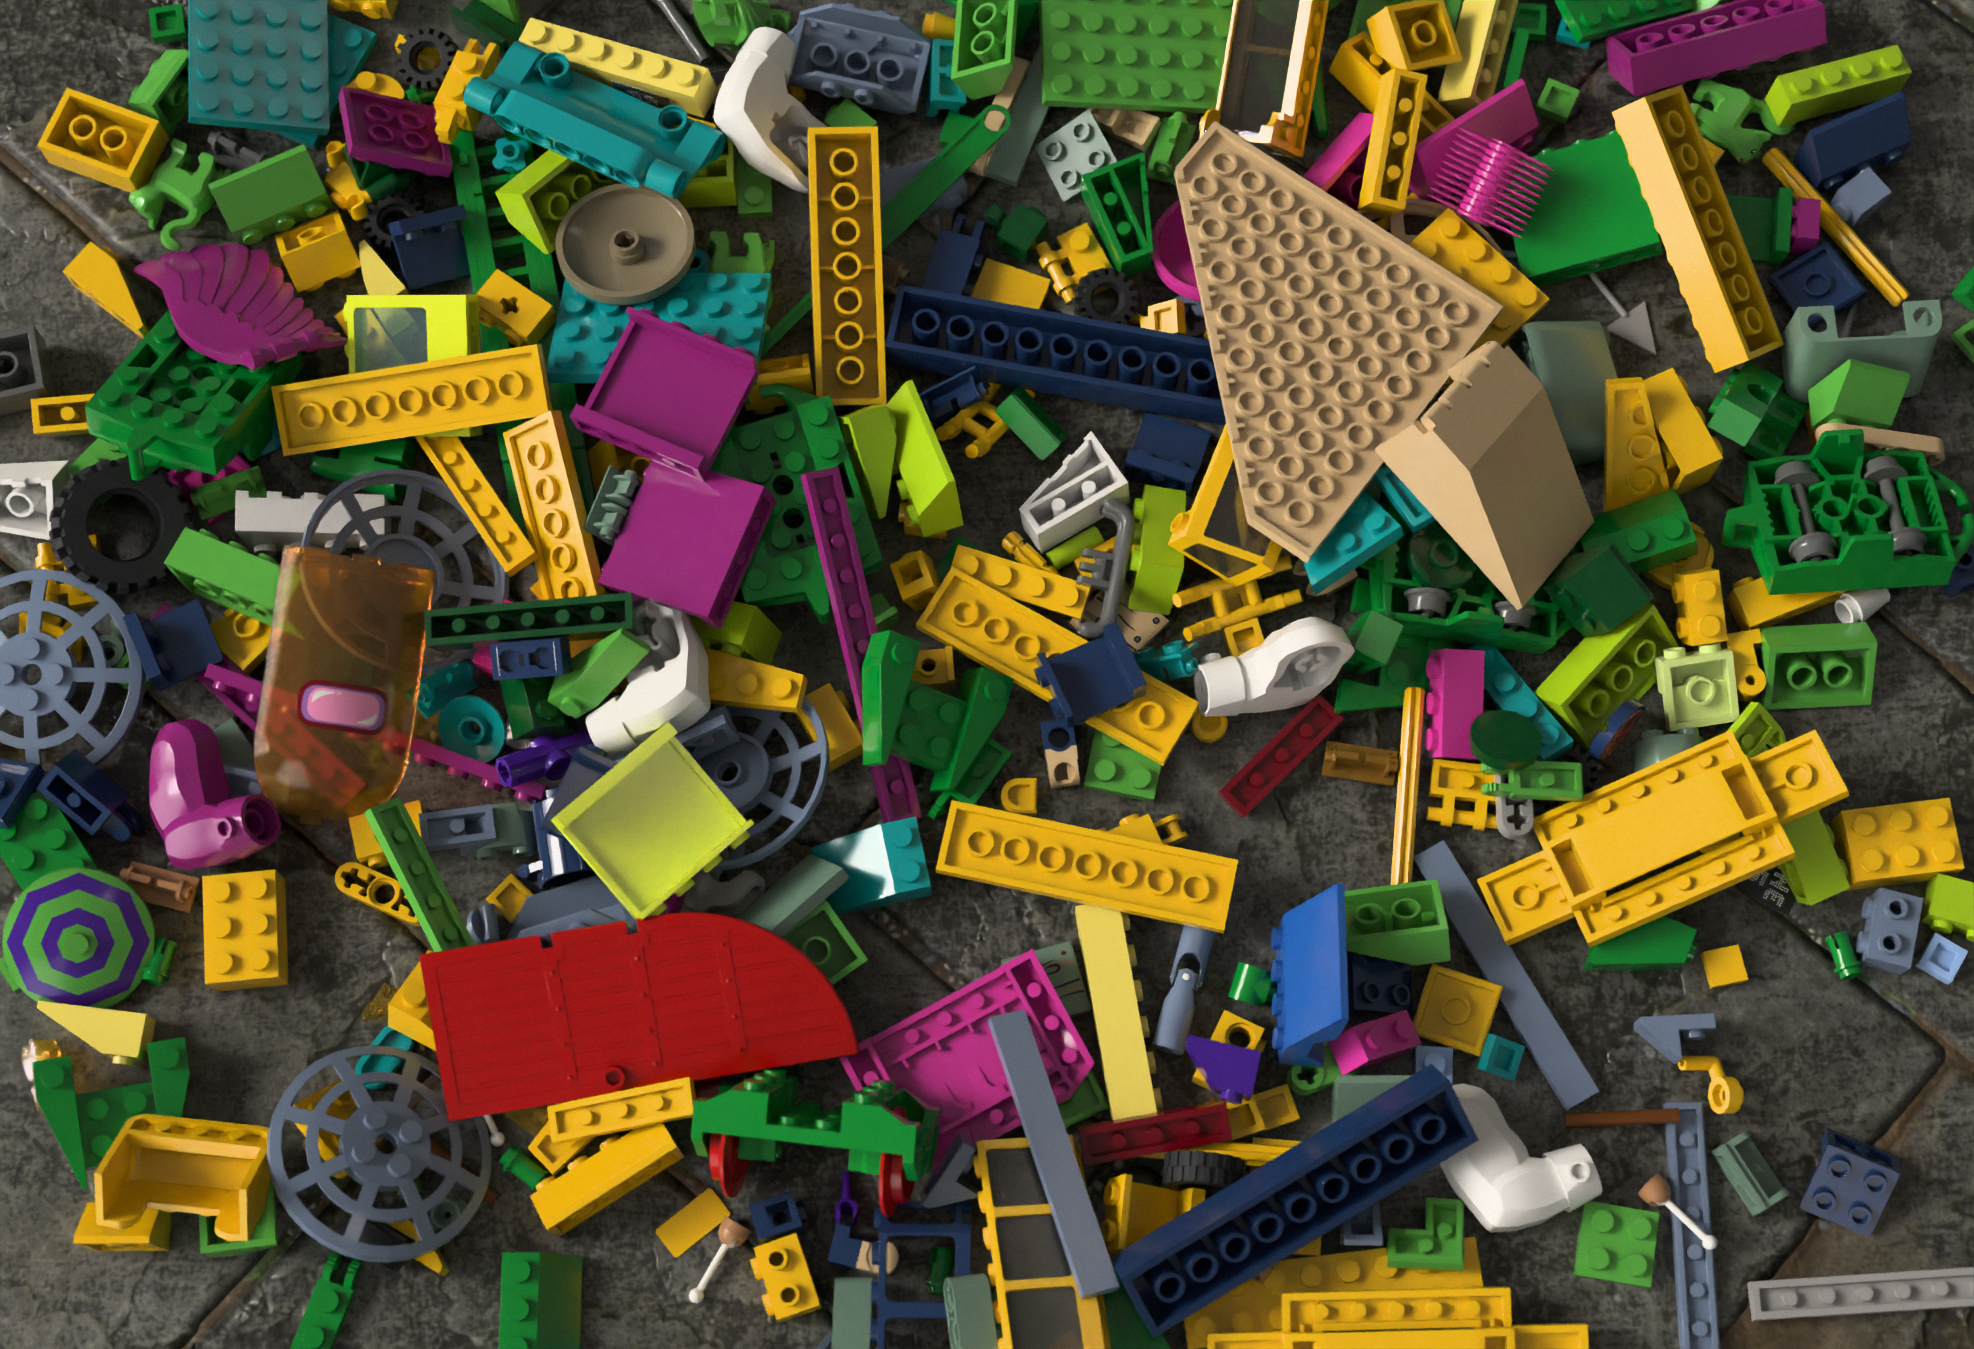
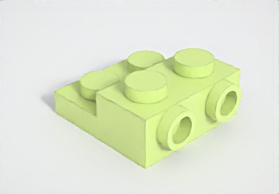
[1654,642,1740,732]

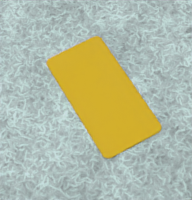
[656,1188,730,1257]

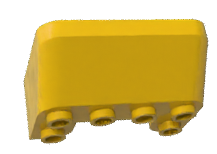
[94,1114,270,1242]

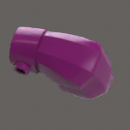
[149,719,281,869]

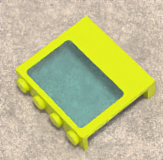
[343,294,482,437]

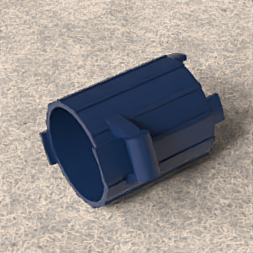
[517,787,598,891]

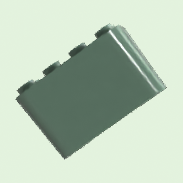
[1780,300,1942,403]

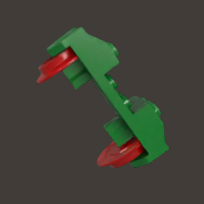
[691,1068,941,1217]

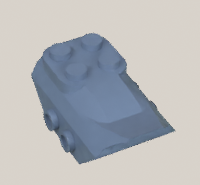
[786,3,932,115]
[506,875,638,947]

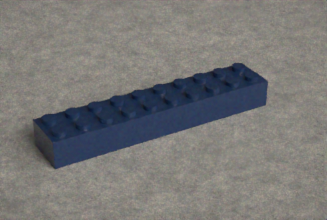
[885,284,1226,425]
[1110,1064,1479,1337]

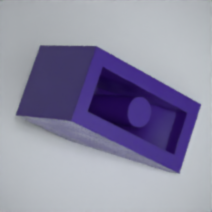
[1185,1035,1261,1104]

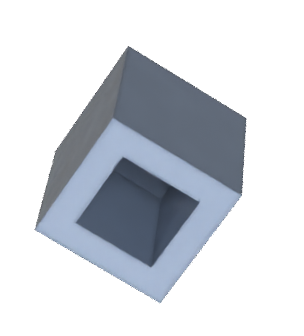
[1830,167,1892,229]

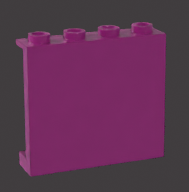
[570,306,760,482]
[598,461,777,629]

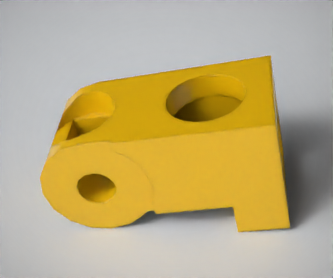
[1720,629,1766,702]

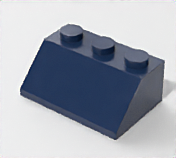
[1794,91,1912,192]

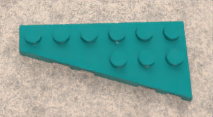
[1303,491,1404,595]

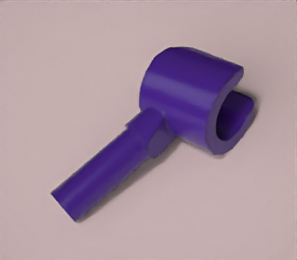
[835,1171,858,1226]

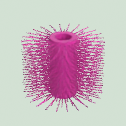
[1427,127,1554,238]

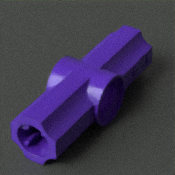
[495,728,595,788]

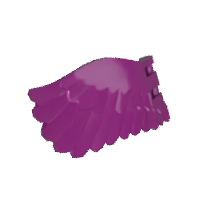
[134,243,347,370]

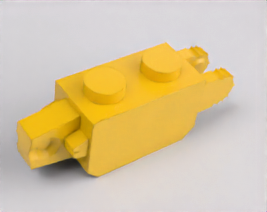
[433,38,500,145]

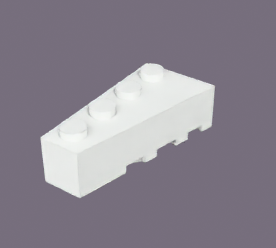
[0,460,70,540]
[235,490,391,556]

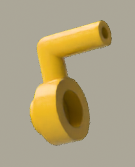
[1678,1056,1744,1114]

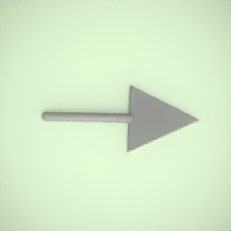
[1588,272,1656,355]

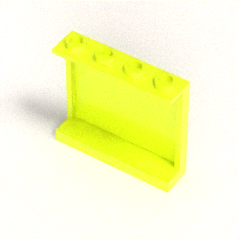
[551,721,754,921]

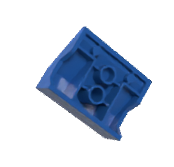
[1270,883,1349,1067]

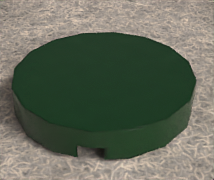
[1406,520,1477,591]
[1468,709,1542,771]

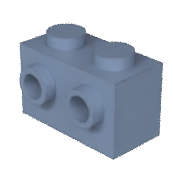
[1855,888,1923,975]

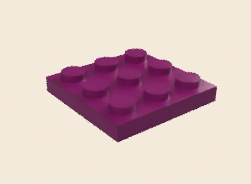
[339,86,453,178]

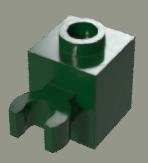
[985,203,1048,265]

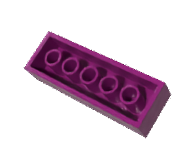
[1605,0,1827,97]

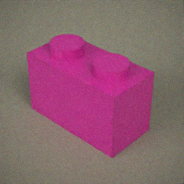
[1328,1010,1422,1076]

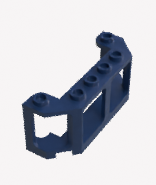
[870,1199,972,1349]

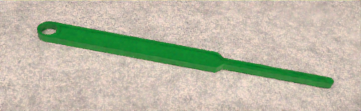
[761,104,1011,359]

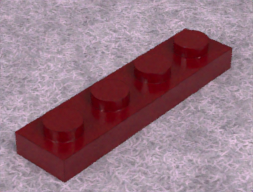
[1217,694,1344,819]
[1078,1101,1232,1166]

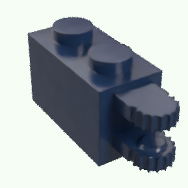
[920,213,986,297]
[36,749,144,842]

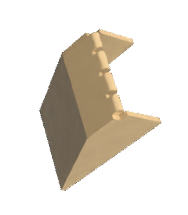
[1375,341,1594,610]

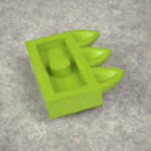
[1726,701,1786,759]

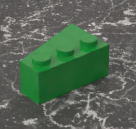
[1081,151,1153,278]

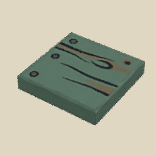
[1001,941,1091,1018]

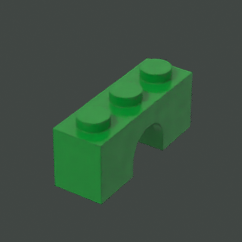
[1707,361,1784,447]

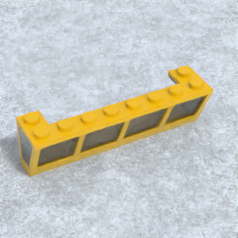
[973,1135,1111,1349]

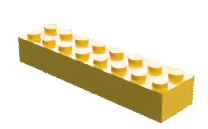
[1612,85,1784,373]
[807,126,887,411]

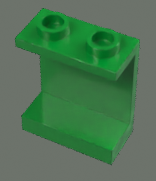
[1725,187,1793,266]

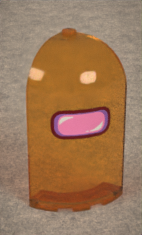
[254,545,436,826]

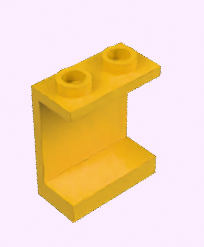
[1100,1174,1206,1256]

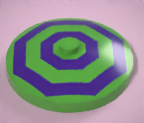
[2,866,155,1009]

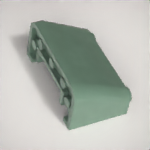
[1513,320,1618,467]

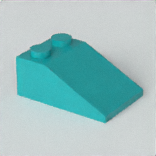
[812,816,932,916]

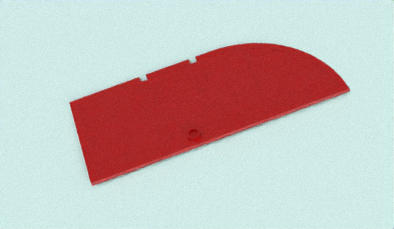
[419,912,860,1121]

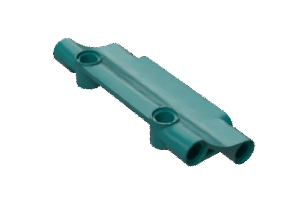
[463,41,727,199]

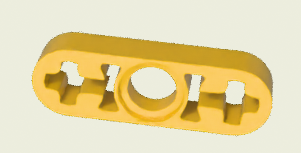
[335,862,421,926]

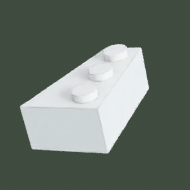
[1019,431,1131,554]

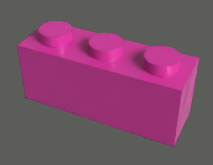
[1424,648,1485,760]

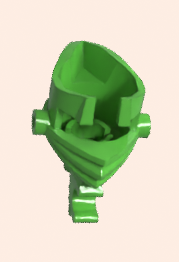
[693,0,790,51]

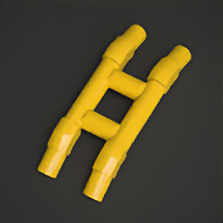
[935,383,1035,458]
[1172,555,1304,641]

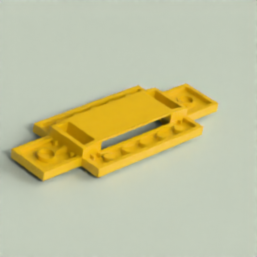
[1477,730,1849,948]
[1206,1286,1589,1349]

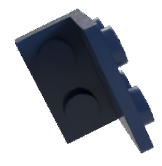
[388,204,470,290]
[1124,413,1211,497]
[122,599,225,691]
[1347,951,1413,1015]
[1800,1128,1901,1236]

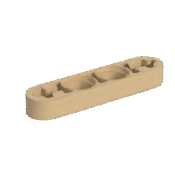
[967,56,1031,177]
[1815,423,1945,466]

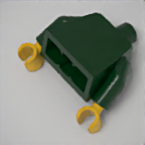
[326,139,426,220]

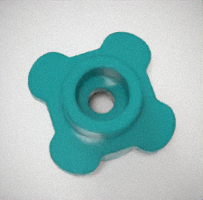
[492,138,529,172]

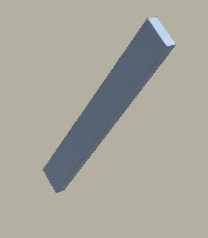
[1413,840,1599,1111]
[988,1009,1119,1300]
[1663,1102,1720,1349]

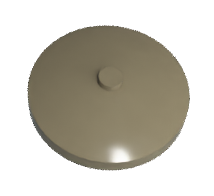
[556,183,696,305]

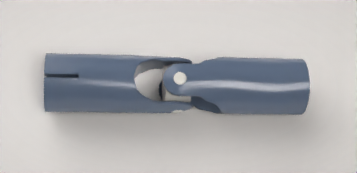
[1152,925,1216,1055]

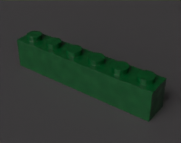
[424,592,647,652]

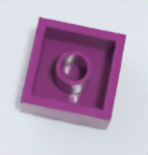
[1788,198,1821,256]

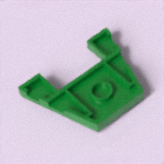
[1334,578,1454,714]

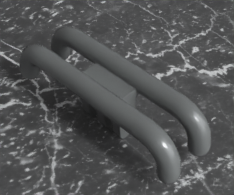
[1076,498,1135,641]

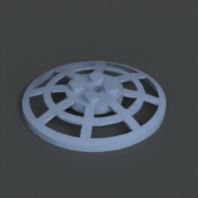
[300,469,509,674]
[0,569,146,783]
[696,695,830,871]
[267,1045,492,1262]

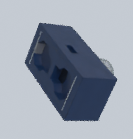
[490,636,572,681]

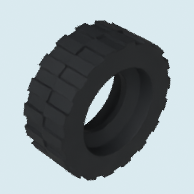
[1162,1151,1247,1196]

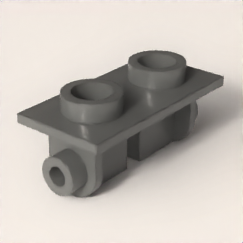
[208,130,275,173]

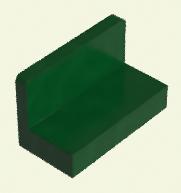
[449,0,524,59]

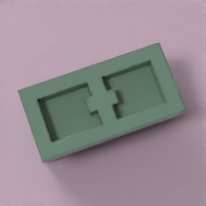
[1710,1130,1790,1216]

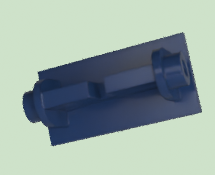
[919,366,990,425]

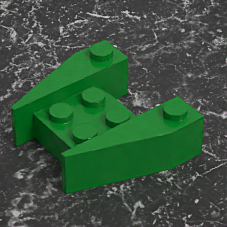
[862,630,1014,792]
[31,1037,190,1192]

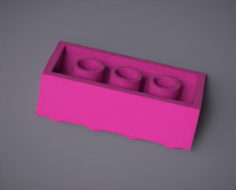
[1408,79,1539,204]
[1303,112,1374,211]

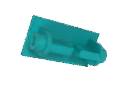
[1133,640,1199,681]
[403,658,479,719]

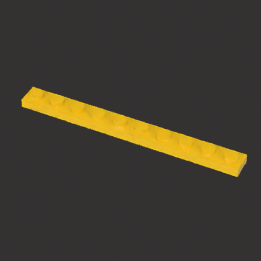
[334,308,540,577]

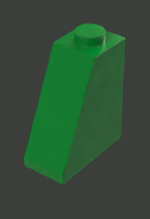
[1583,916,1699,971]

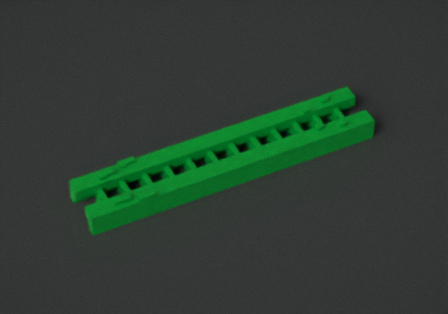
[448,128,596,540]

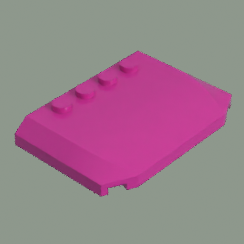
[839,949,1095,1169]

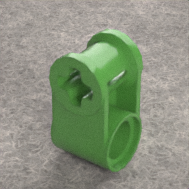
[1286,1045,1361,1097]

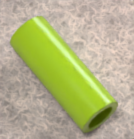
[1046,525,1104,571]

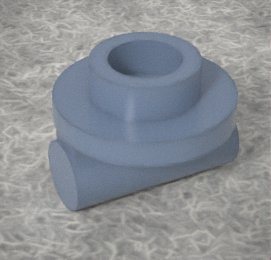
[466,904,500,944]

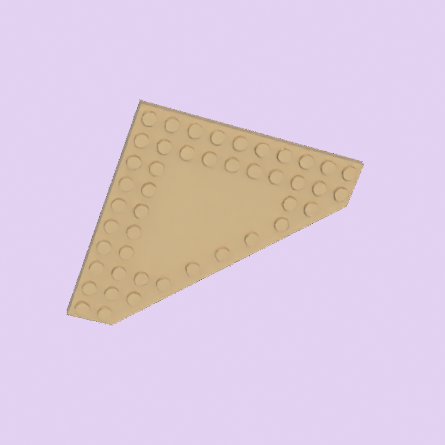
[1174,121,1503,564]

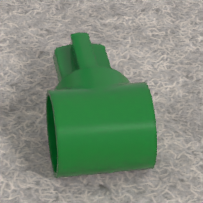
[1228,962,1277,1007]

